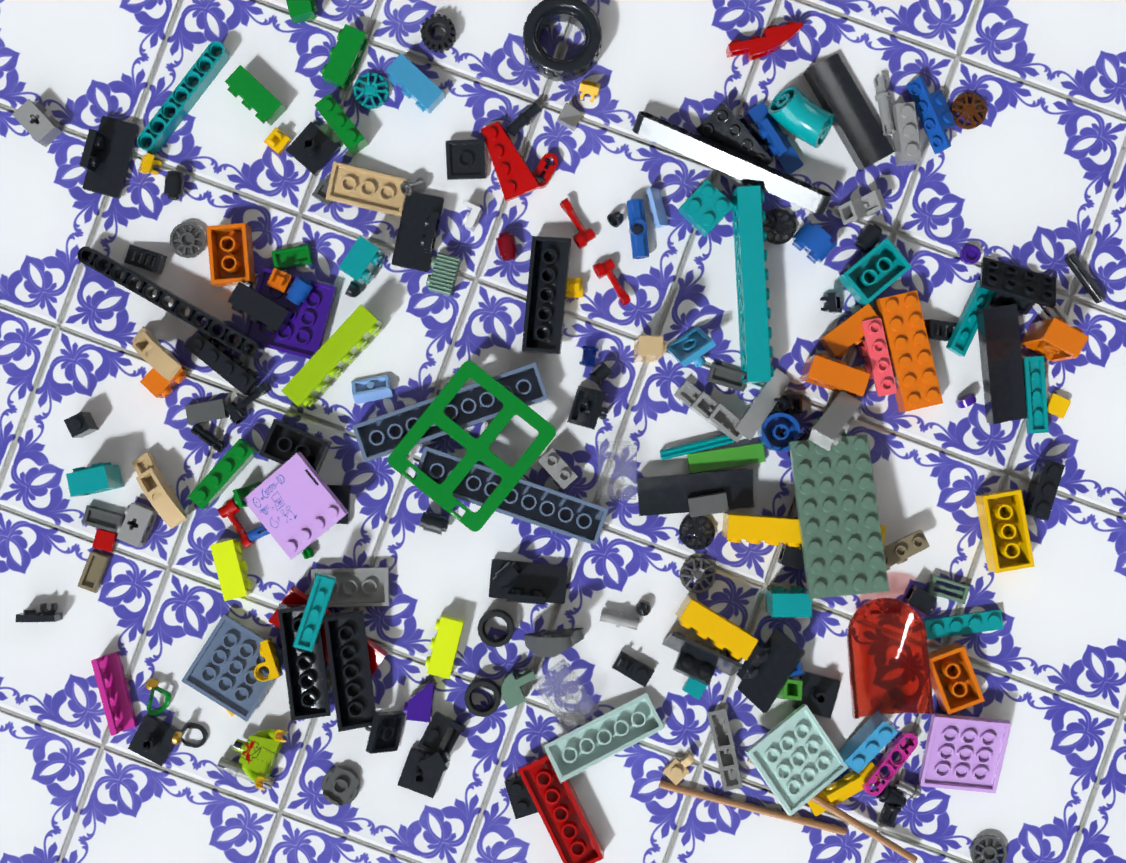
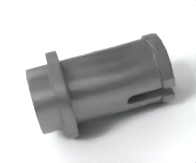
[400,177,426,196]
[894,778,922,799]

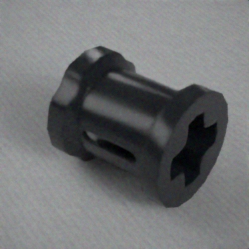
[588,362,614,387]
[878,803,901,828]

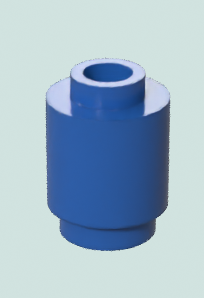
[286,276,313,306]

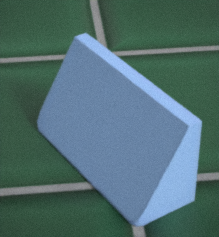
[646,187,668,229]
[351,374,393,404]

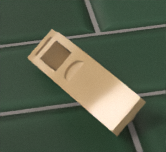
[132,327,182,381]
[132,452,188,529]

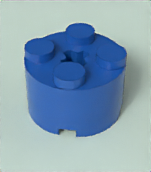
[792,220,837,264]
[758,413,800,451]

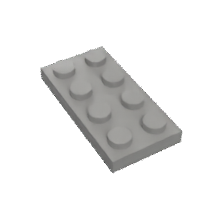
[311,567,390,607]

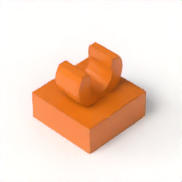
[266,268,293,294]

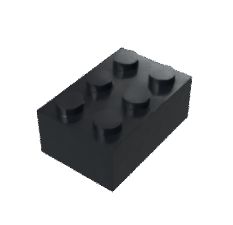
[259,419,332,474]

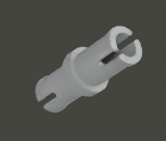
[599,609,640,630]

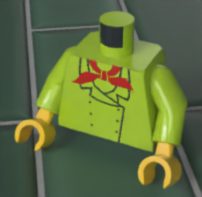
[233,728,288,790]

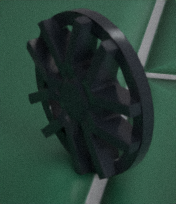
[762,209,796,245]
[679,515,715,550]

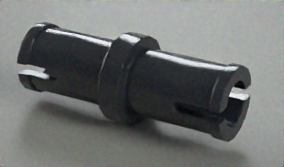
[506,101,542,136]

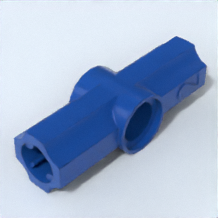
[627,199,649,259]

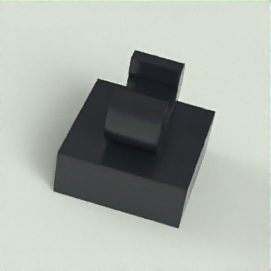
[820,292,842,314]

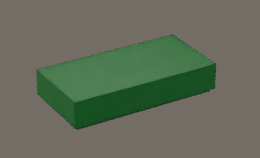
[271,244,314,270]

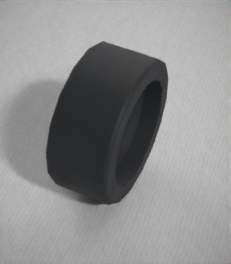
[477,609,515,647]
[464,678,501,717]

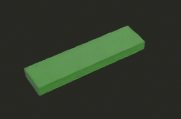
[687,443,766,473]

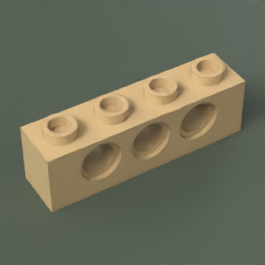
[633,335,667,363]

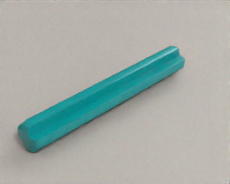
[660,434,735,460]

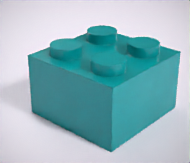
[678,180,735,237]
[338,236,385,286]
[66,462,124,497]
[766,586,812,617]

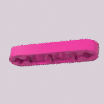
[862,732,918,796]

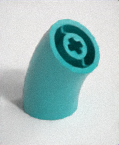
[768,86,834,148]

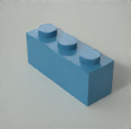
[386,53,445,114]
[839,711,898,774]

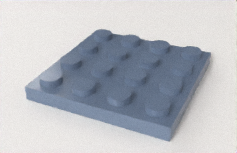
[181,614,284,722]

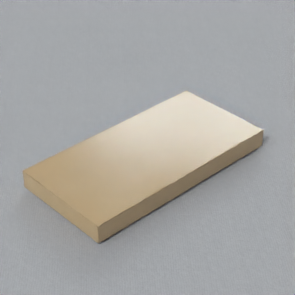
[326,161,409,217]

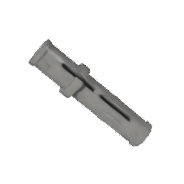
[873,76,896,135]
[216,756,275,789]

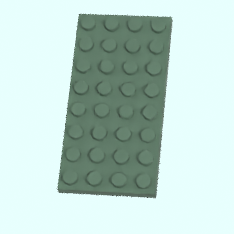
[788,434,889,599]

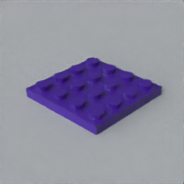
[244,267,337,359]

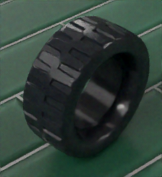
[523,0,602,82]

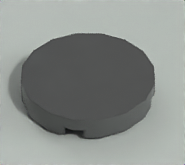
[322,766,360,806]

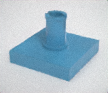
[667,326,716,368]

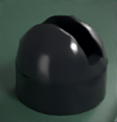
[607,210,624,228]
[345,281,361,298]
[636,600,651,616]

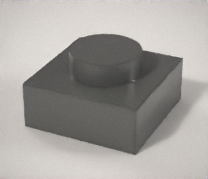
[312,179,332,206]

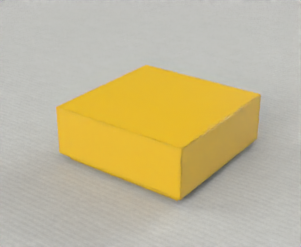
[1047,393,1071,419]

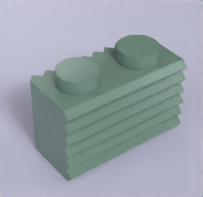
[426,252,461,297]

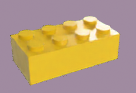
[975,489,1035,573]
[676,595,759,660]

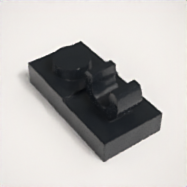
[16,603,63,622]
[612,650,655,687]

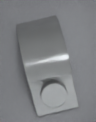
[837,189,886,225]

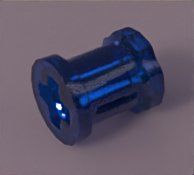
[579,346,599,367]

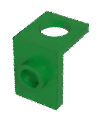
[233,481,261,508]

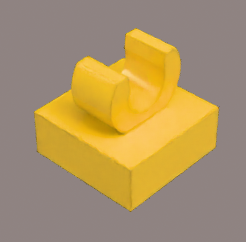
[579,79,601,103]
[264,127,292,155]
[138,153,162,175]
[566,278,583,298]

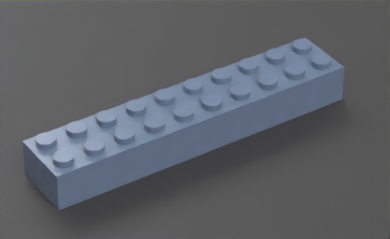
[352,362,549,462]
[414,446,609,546]

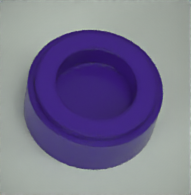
[960,245,981,265]
[955,393,977,408]

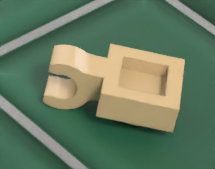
[662,751,695,785]

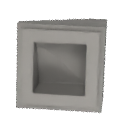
[557,103,583,131]

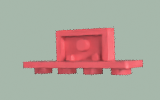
[859,318,897,397]

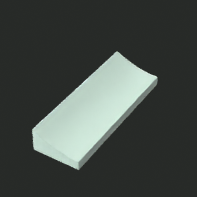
[543,693,665,783]

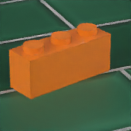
[819,303,879,358]

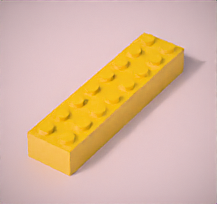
[722,513,886,548]

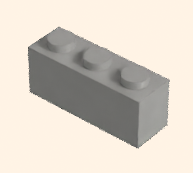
[891,102,922,167]
[809,391,862,451]

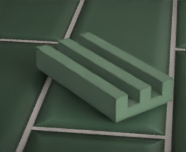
[926,574,970,604]

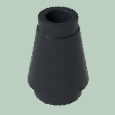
[876,784,907,808]

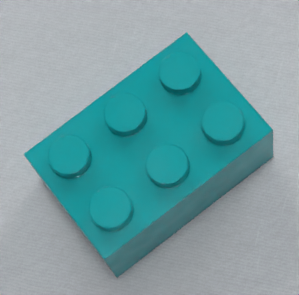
[838,238,912,307]

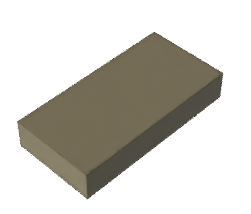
[78,550,111,593]

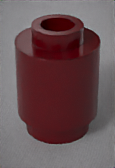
[496,232,518,261]

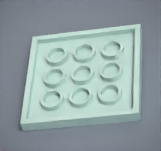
[745,704,849,816]

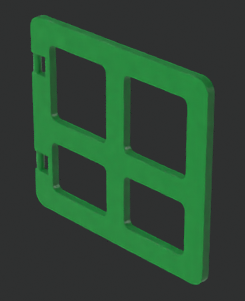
[388,361,556,532]

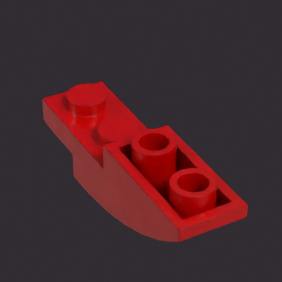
[726,21,803,61]

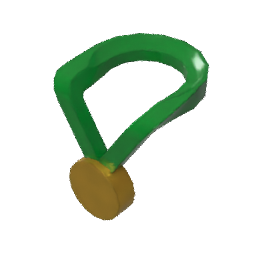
[145,678,172,715]

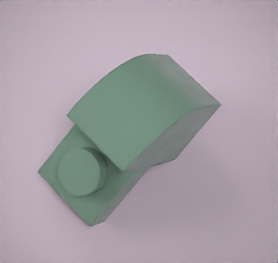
[501,668,537,710]

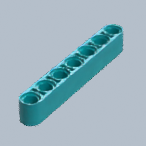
[137,41,230,154]

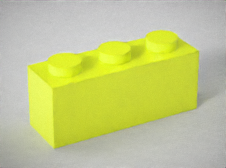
[210,538,253,602]
[425,614,465,679]

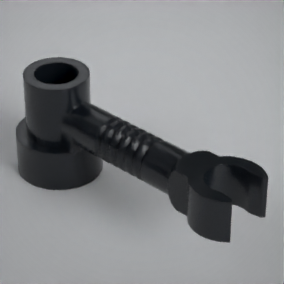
[225,382,271,425]

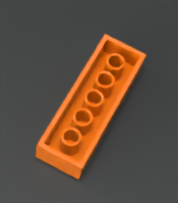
[873,290,943,412]

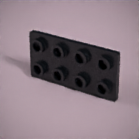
[696,103,773,186]
[79,116,140,199]
[391,192,444,273]
[980,257,1056,315]
[489,559,568,605]
[736,628,805,713]
[662,632,744,686]

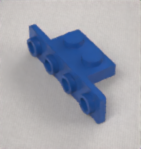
[906,76,956,154]
[747,102,804,175]

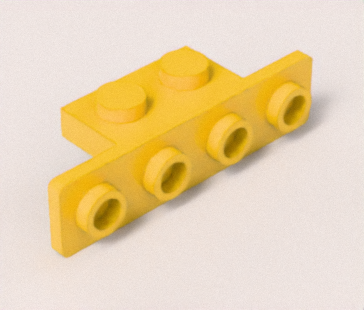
[807,762,881,816]

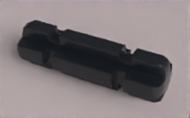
[191,424,226,452]

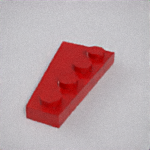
[481,121,542,201]

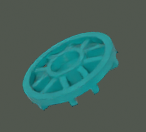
[353,72,389,109]

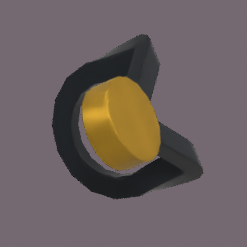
[172,722,208,748]

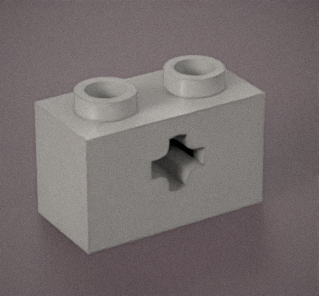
[12,99,62,147]
[538,448,578,490]
[116,502,158,547]

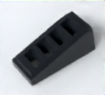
[124,244,167,274]
[924,319,957,342]

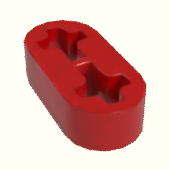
[533,153,558,189]

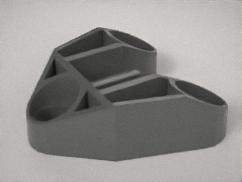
[524,628,584,657]

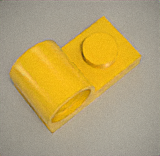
[254,638,283,682]

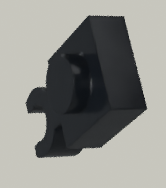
[774,394,802,414]

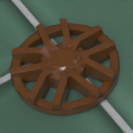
[950,93,987,130]

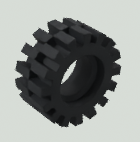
[420,14,456,53]

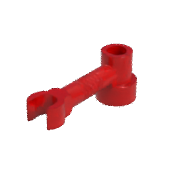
[560,198,596,249]
[592,258,631,306]
[218,497,254,548]

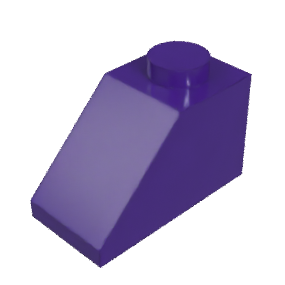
[404,680,436,722]

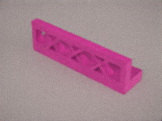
[91,652,138,736]

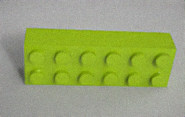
[281,304,384,408]

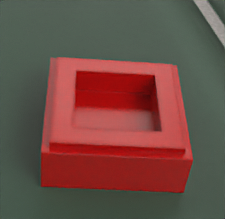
[92,529,118,552]

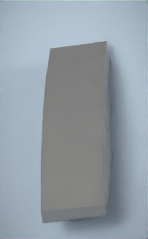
[734,368,792,440]
[674,380,743,442]
[707,709,743,791]

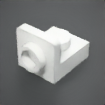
[462,200,483,232]

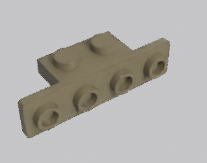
[884,530,930,571]

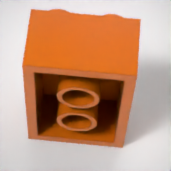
[207,223,256,287]
[1020,317,1089,362]
[800,353,871,398]
[921,642,985,715]

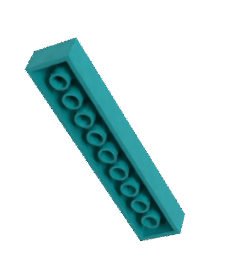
[731,186,774,384]

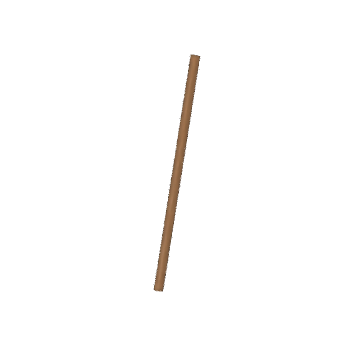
[747,757,918,863]
[659,780,847,836]

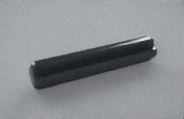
[1064,253,1106,303]

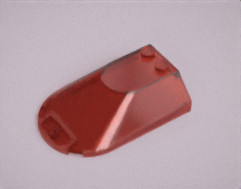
[847,598,934,719]

